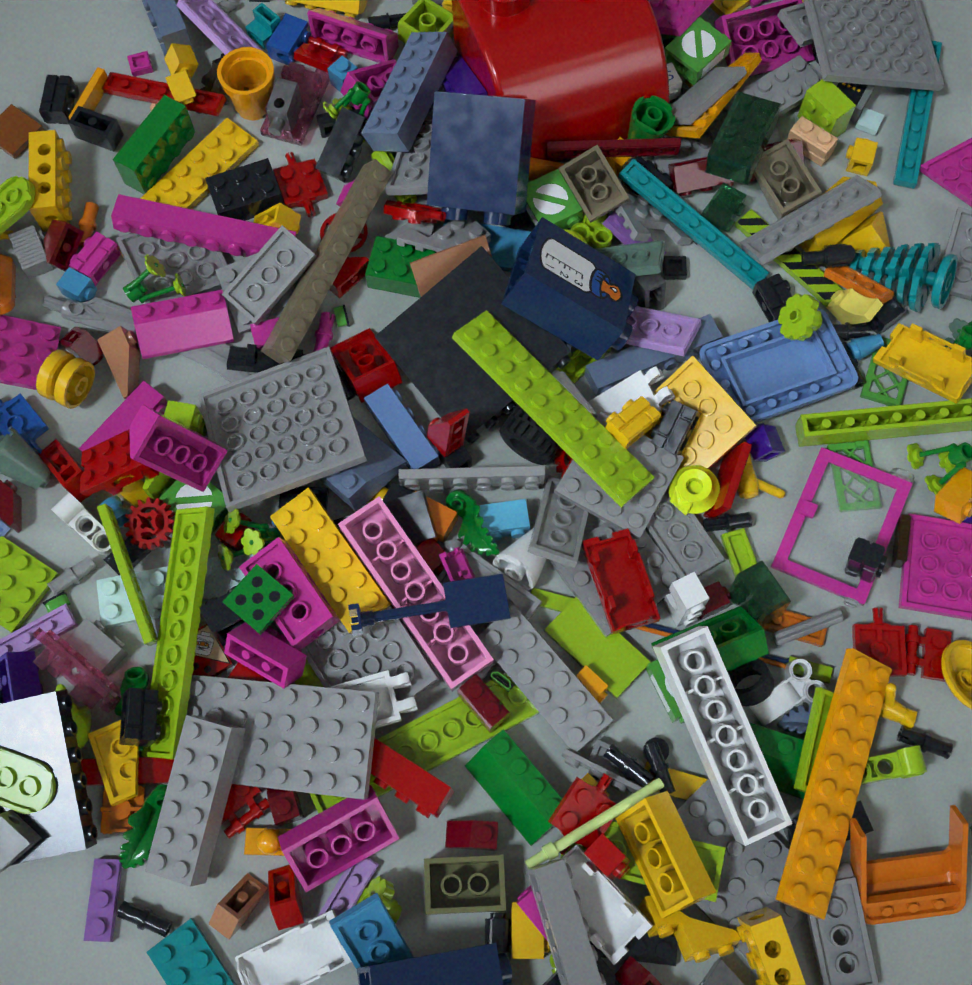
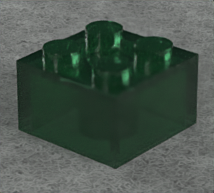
[729,560,791,627]

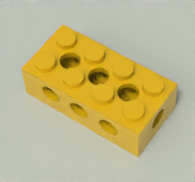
[28,130,73,232]
[737,907,806,985]

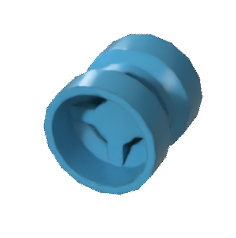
[100,496,130,528]

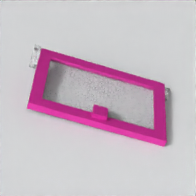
[771,447,915,608]

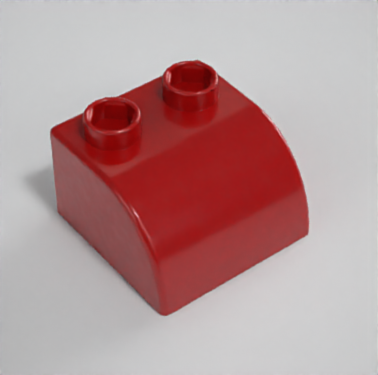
[452,0,669,162]

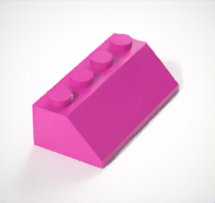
[307,8,399,63]
[131,290,234,359]
[130,404,228,492]

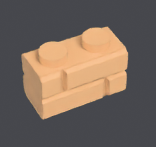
[787,116,838,166]

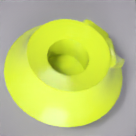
[669,465,720,516]

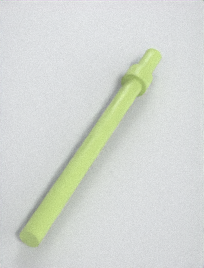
[525,778,664,869]

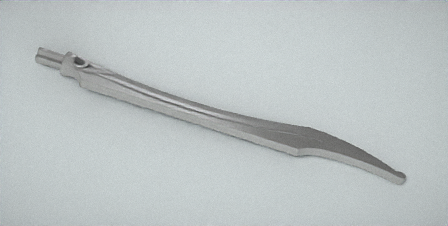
[42,295,257,383]

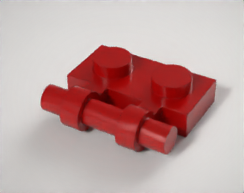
[294,36,348,73]
[905,625,952,682]
[221,784,270,839]

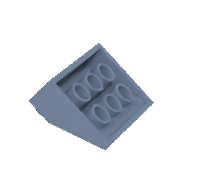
[319,417,408,511]

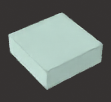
[855,107,884,136]

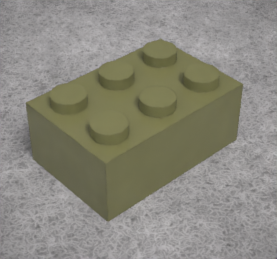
[424,855,506,915]

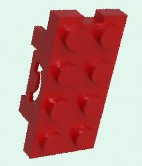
[80,429,159,496]
[581,528,661,634]

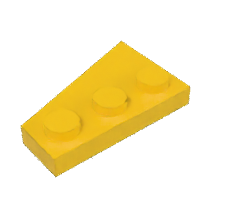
[88,720,139,806]

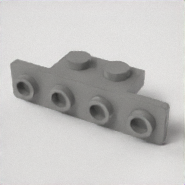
[562,739,656,796]

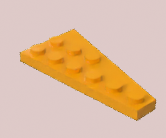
[665,53,762,138]

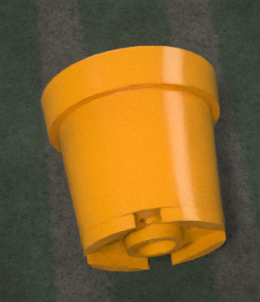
[217,47,275,121]

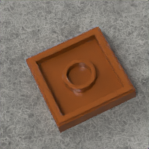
[0,104,44,159]

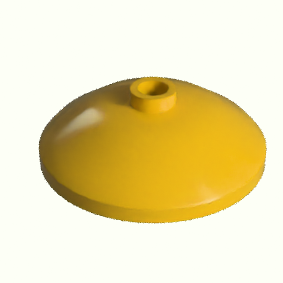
[941,640,972,709]

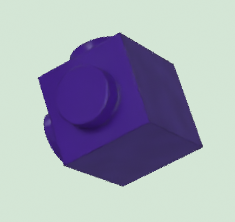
[745,423,785,462]

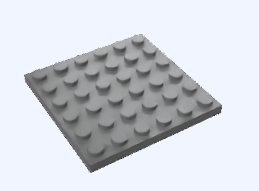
[803,0,944,91]
[198,346,367,512]

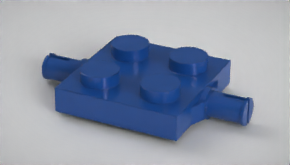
[0,393,49,455]

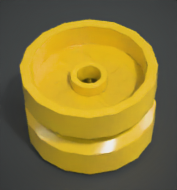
[36,349,95,409]

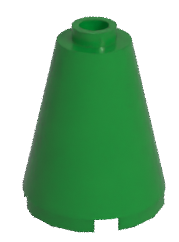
[627,96,675,139]

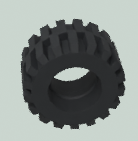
[499,405,560,465]

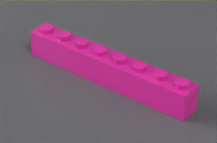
[111,194,296,257]

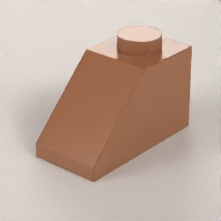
[209,873,268,940]

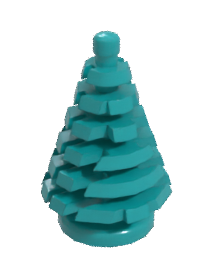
[847,243,958,312]

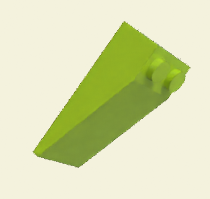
[143,400,207,501]

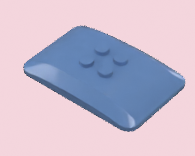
[699,308,858,423]

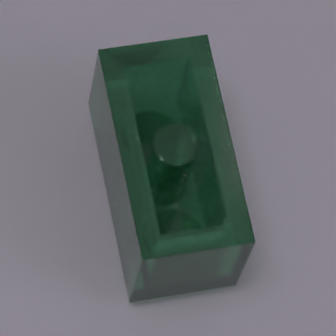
[701,182,746,234]

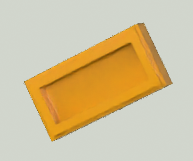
[244,828,291,856]

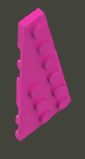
[919,138,972,207]

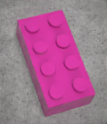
[278,785,400,892]

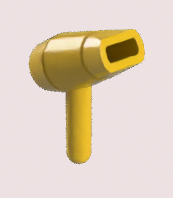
[737,454,785,499]
[880,683,917,729]

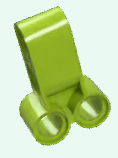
[571,212,612,249]
[861,745,927,785]

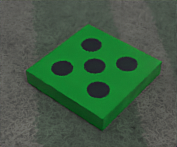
[223,564,295,635]

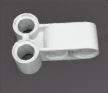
[51,492,112,556]
[749,659,827,726]

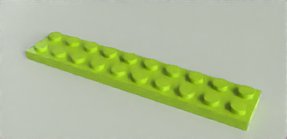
[452,310,655,508]
[141,506,215,759]
[309,673,540,813]

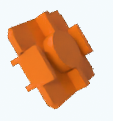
[100,786,145,834]

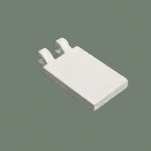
[588,366,675,416]
[327,670,418,729]

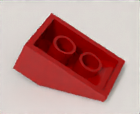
[330,328,403,403]

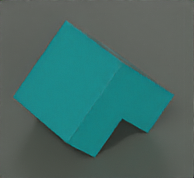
[245,3,281,50]

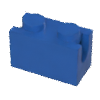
[266,13,311,67]

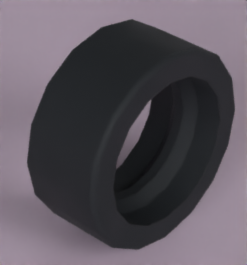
[727,658,774,707]

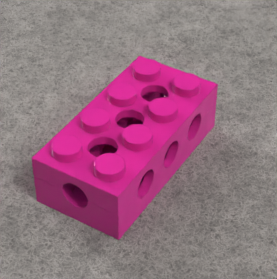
[239,537,340,650]

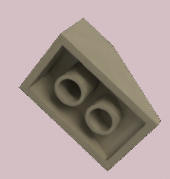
[748,139,822,220]
[559,145,630,223]

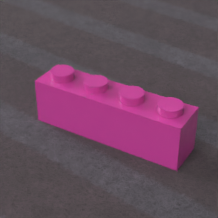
[79,381,168,452]

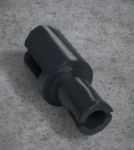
[801,244,855,268]

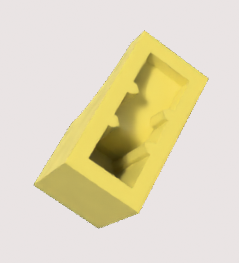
[826,288,883,325]

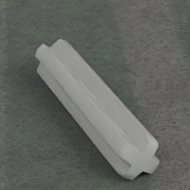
[772,609,844,646]

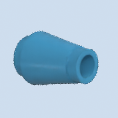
[847,334,884,360]

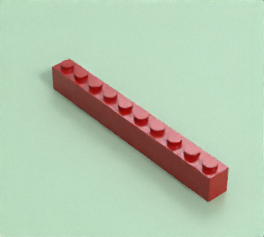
[227,662,454,819]

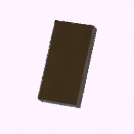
[891,514,911,568]

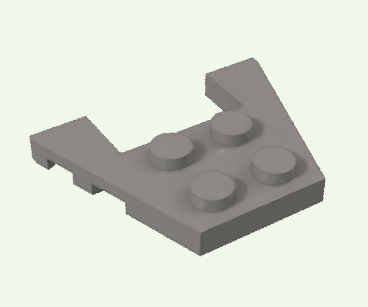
[614,193,693,245]
[397,207,491,253]

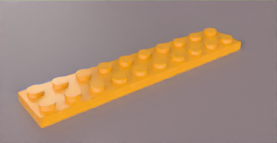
[775,648,892,920]

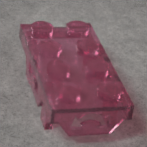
[260,62,330,146]
[33,627,121,713]

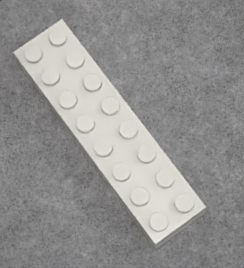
[653,626,793,846]

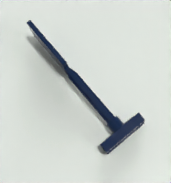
[348,574,511,637]

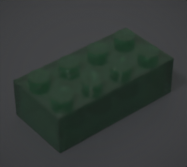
[705,92,781,185]

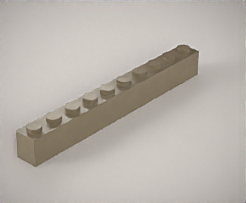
[261,159,392,364]

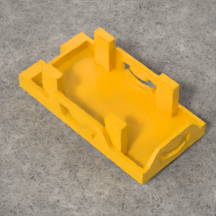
[873,323,972,404]

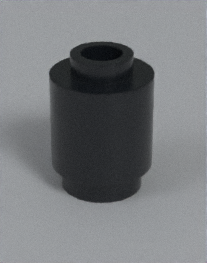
[485,913,511,953]

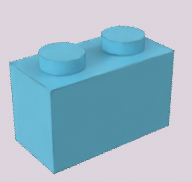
[479,499,530,542]

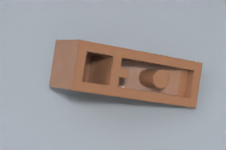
[97,326,140,399]

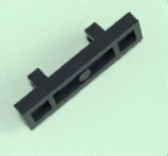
[227,344,307,373]

